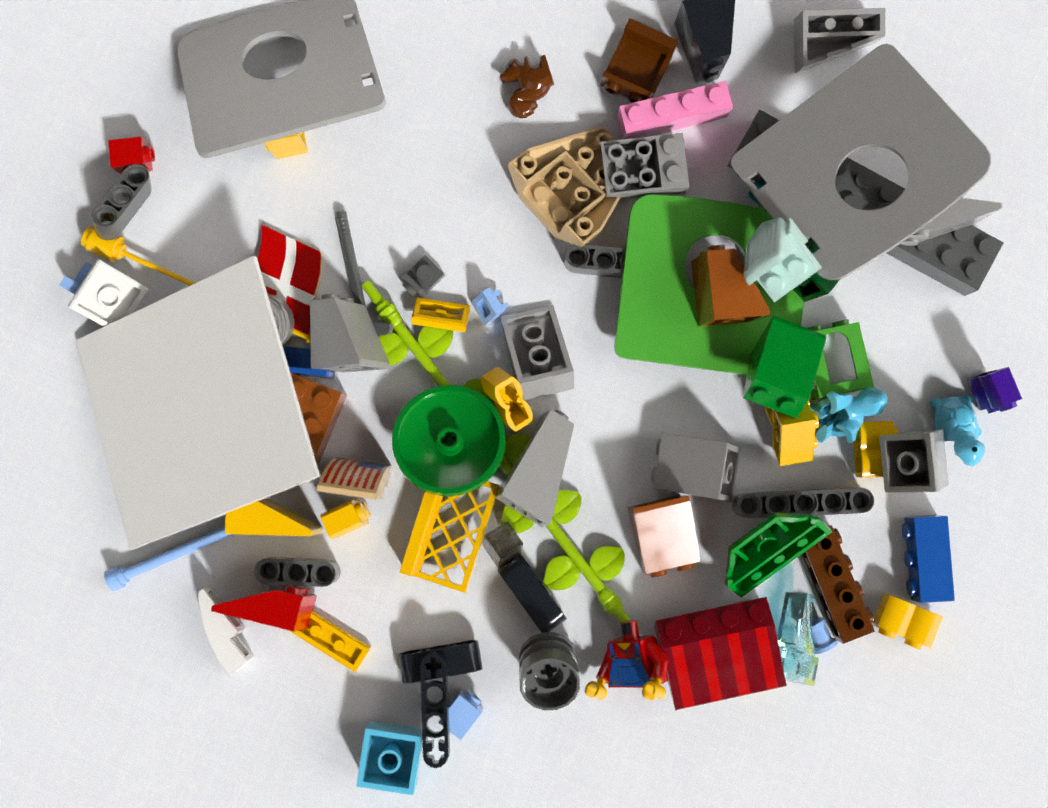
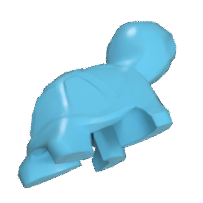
[810,387,888,443]
[929,395,985,467]

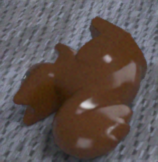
[500,55,554,119]

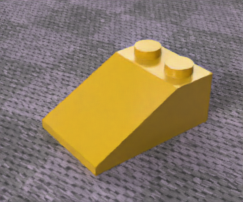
[225,499,323,536]

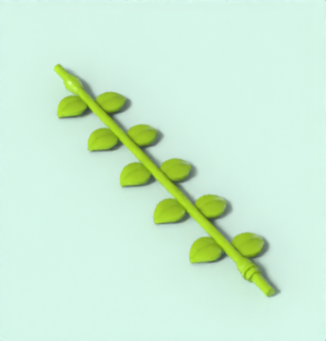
[361,280,639,631]

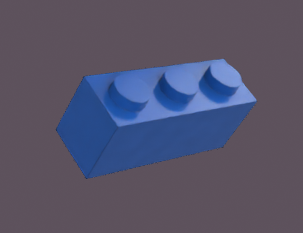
[902,515,955,603]

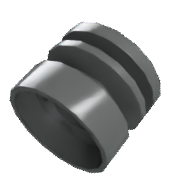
[519,632,580,711]

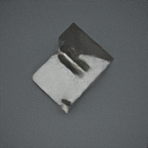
[483,521,524,568]

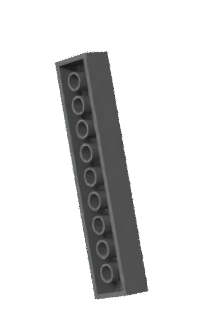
[727,109,1004,296]

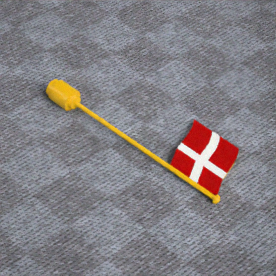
[81,224,322,343]

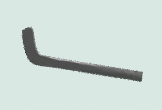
[336,211,393,335]

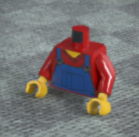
[585,620,669,701]

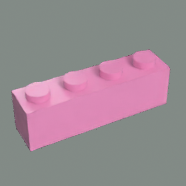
[617,81,733,139]

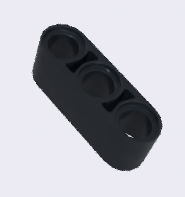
[497,553,567,632]
[398,640,483,683]

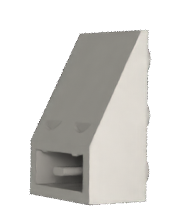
[600,133,690,198]

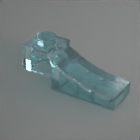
[777,592,819,686]

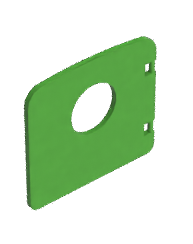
[614,194,804,375]

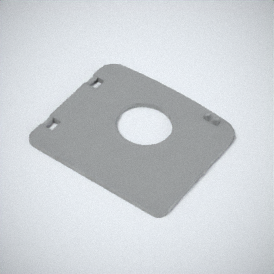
[177,0,386,158]
[731,44,991,280]

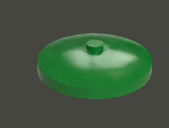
[392,385,506,496]

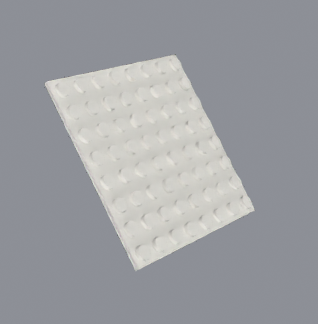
[76,256,320,550]

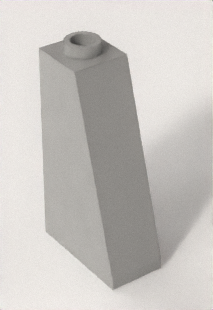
[495,409,574,527]

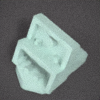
[743,217,822,302]

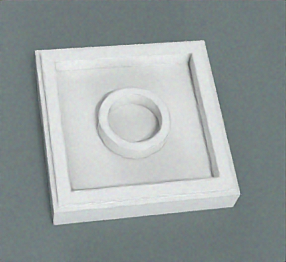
[67,258,149,326]

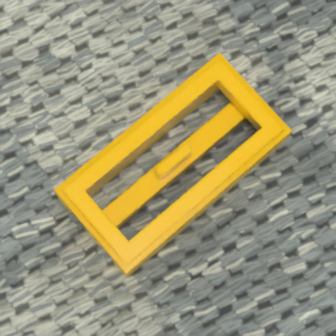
[411,297,470,332]

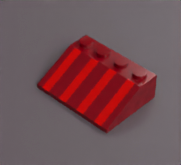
[654,597,787,711]

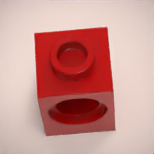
[108,136,155,175]

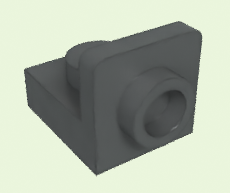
[401,255,445,298]

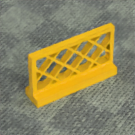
[399,481,500,593]

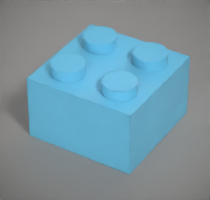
[356,721,422,795]

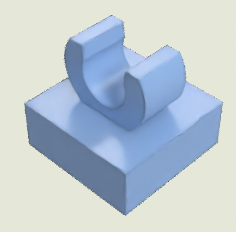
[471,287,509,325]

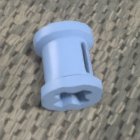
[802,617,838,654]

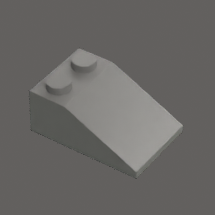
[900,198,1002,246]
[500,305,574,400]

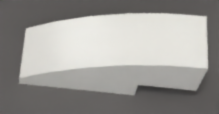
[198,586,254,676]

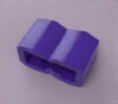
[967,367,1022,414]

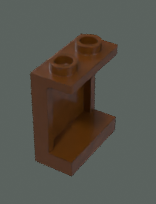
[600,18,679,103]

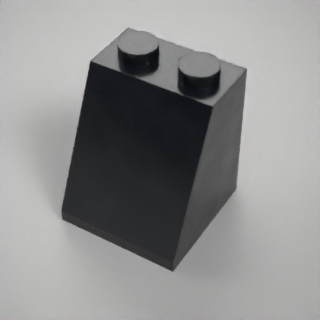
[674,0,735,83]

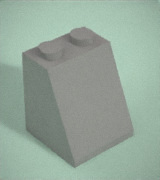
[310,294,390,373]
[879,429,949,492]
[651,433,741,502]

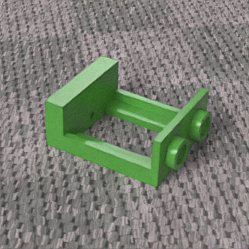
[808,319,874,400]

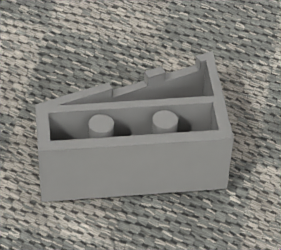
[794,8,885,73]

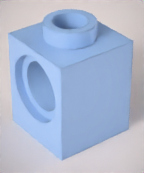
[438,690,483,740]

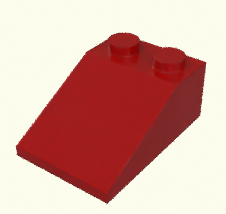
[211,585,317,632]

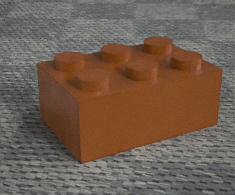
[290,373,347,468]

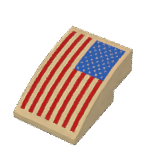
[316,457,391,499]

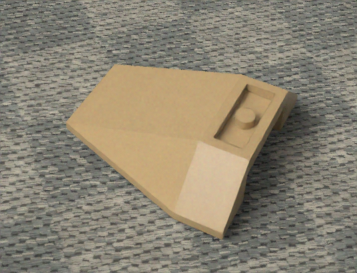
[507,126,621,247]

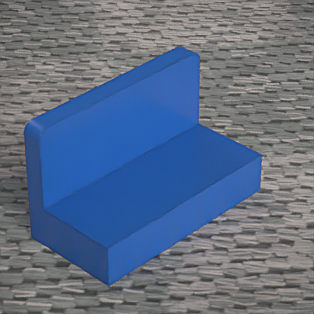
[282,346,335,379]

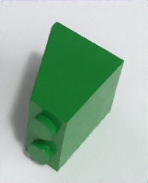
[743,315,826,419]

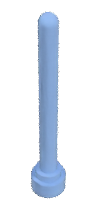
[104,527,233,592]

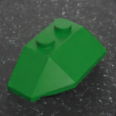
[725,513,832,598]

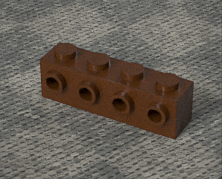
[801,524,875,644]

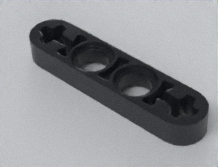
[420,651,450,768]

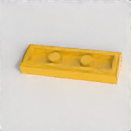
[290,611,371,672]

